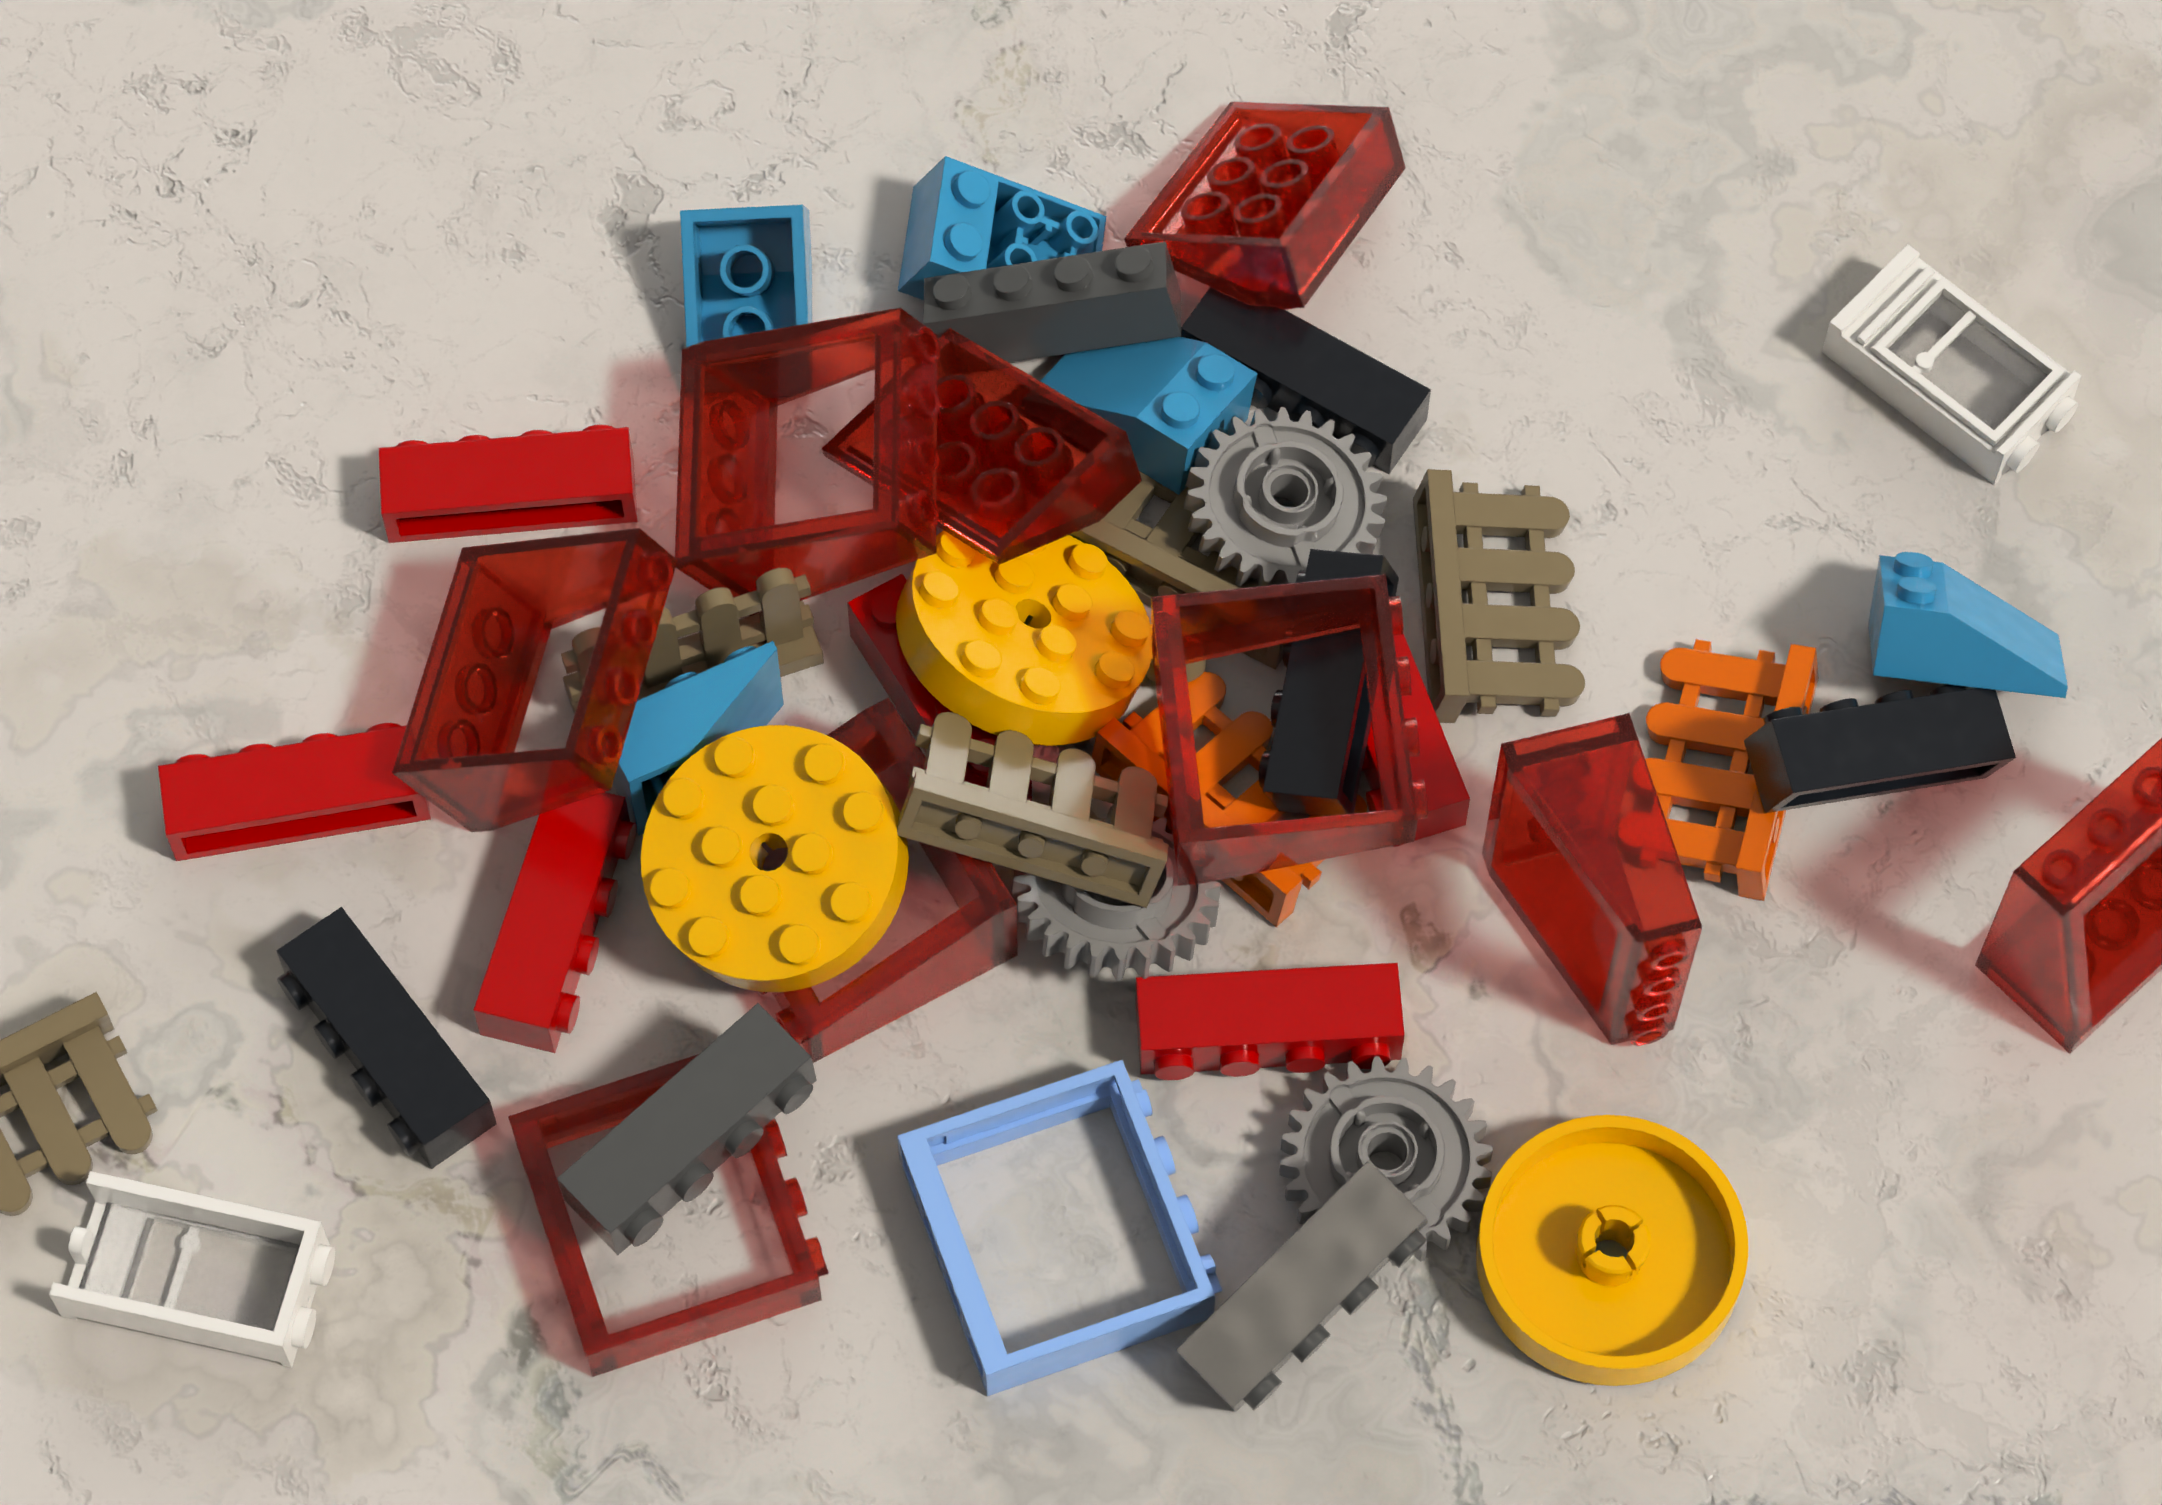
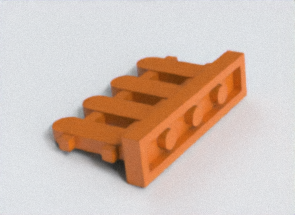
[1617,639,1819,901]
[1091,672,1367,927]

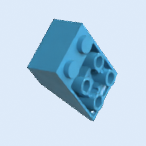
[898,156,1107,300]
[596,641,784,836]

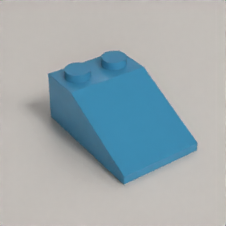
[680,205,812,396]
[1027,337,1257,495]
[1868,552,2068,698]

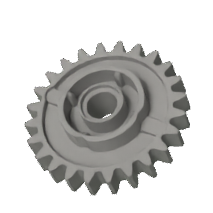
[1184,407,1387,599]
[1011,806,1221,981]
[1279,1056,1493,1266]

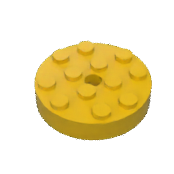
[896,517,1153,746]
[641,725,909,992]
[1476,1115,1748,1386]

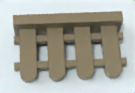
[1061,457,1299,670]
[1413,469,1585,723]
[561,568,824,741]
[897,712,1169,908]
[0,991,158,1216]

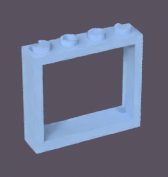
[897,1060,1222,1396]

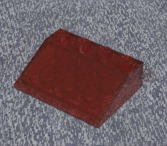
[1124,102,1406,310]
[821,328,1142,565]

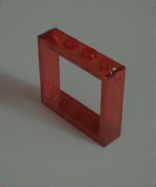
[508,1054,829,1377]

